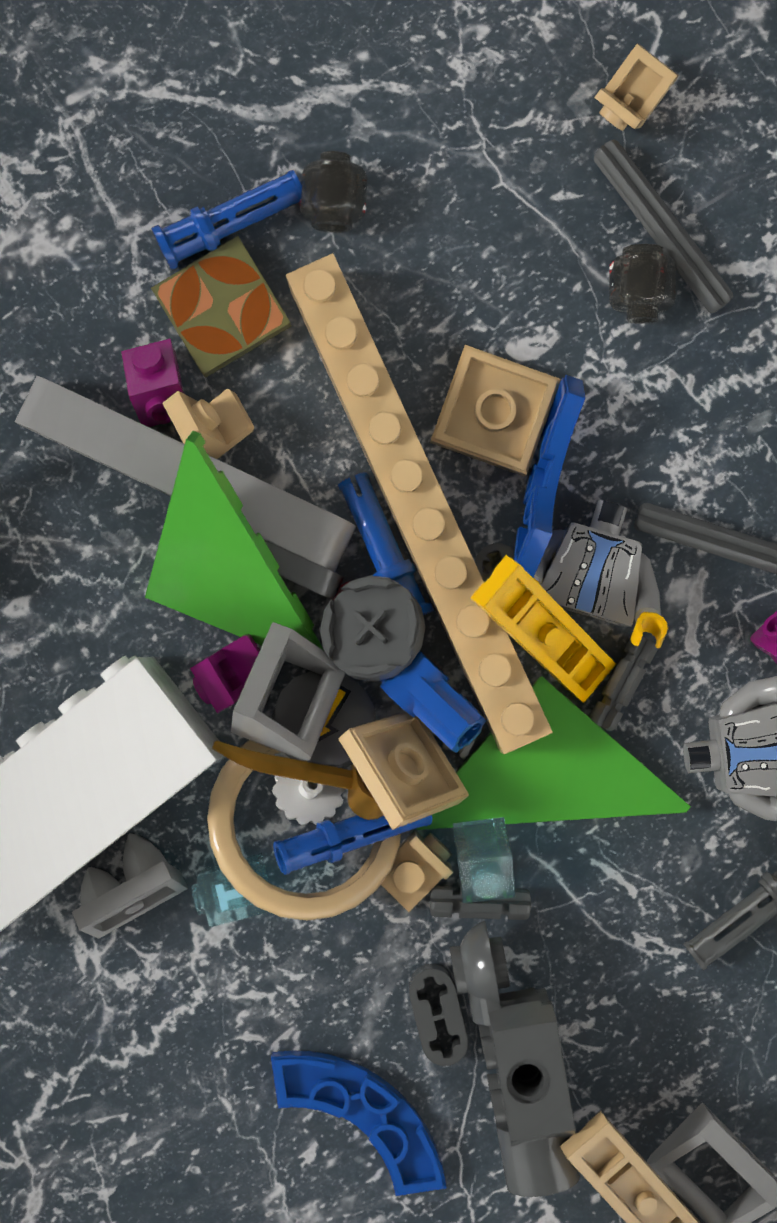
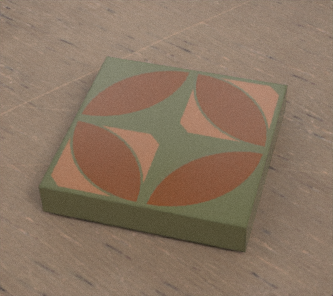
[151,236,291,378]

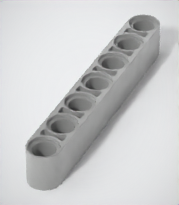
[15,376,356,572]

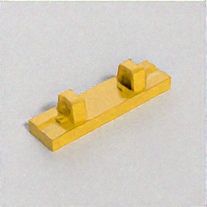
[470,555,616,703]

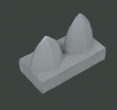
[72,833,188,939]

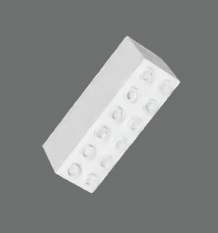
[0,655,224,932]

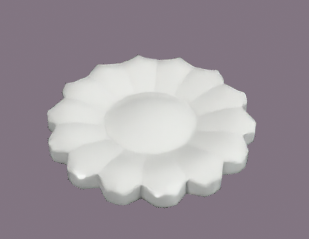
[272,775,345,825]

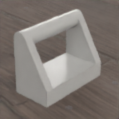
[231,622,345,760]
[647,1102,777,1223]

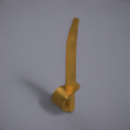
[212,741,384,820]

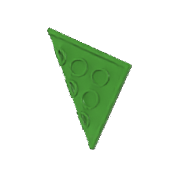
[145,431,324,651]
[416,676,691,830]

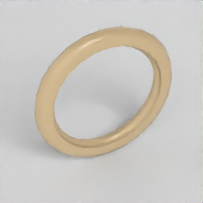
[207,740,401,921]

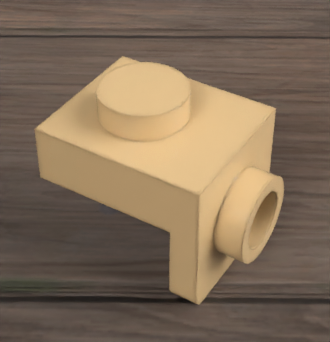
[594,44,679,131]

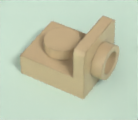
[162,389,254,459]
[381,830,453,912]

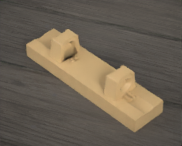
[560,1111,701,1223]

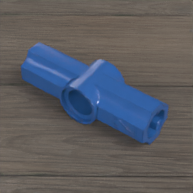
[380,651,487,753]

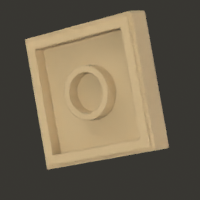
[430,345,561,477]
[338,712,469,830]

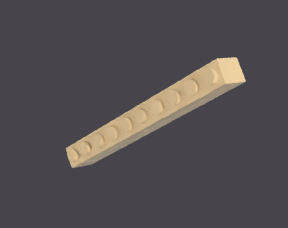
[286,253,553,755]

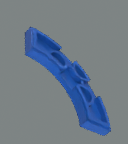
[514,375,586,578]
[271,1050,447,1196]

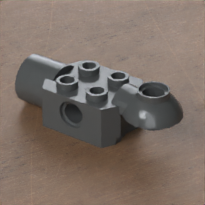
[449,921,580,1197]

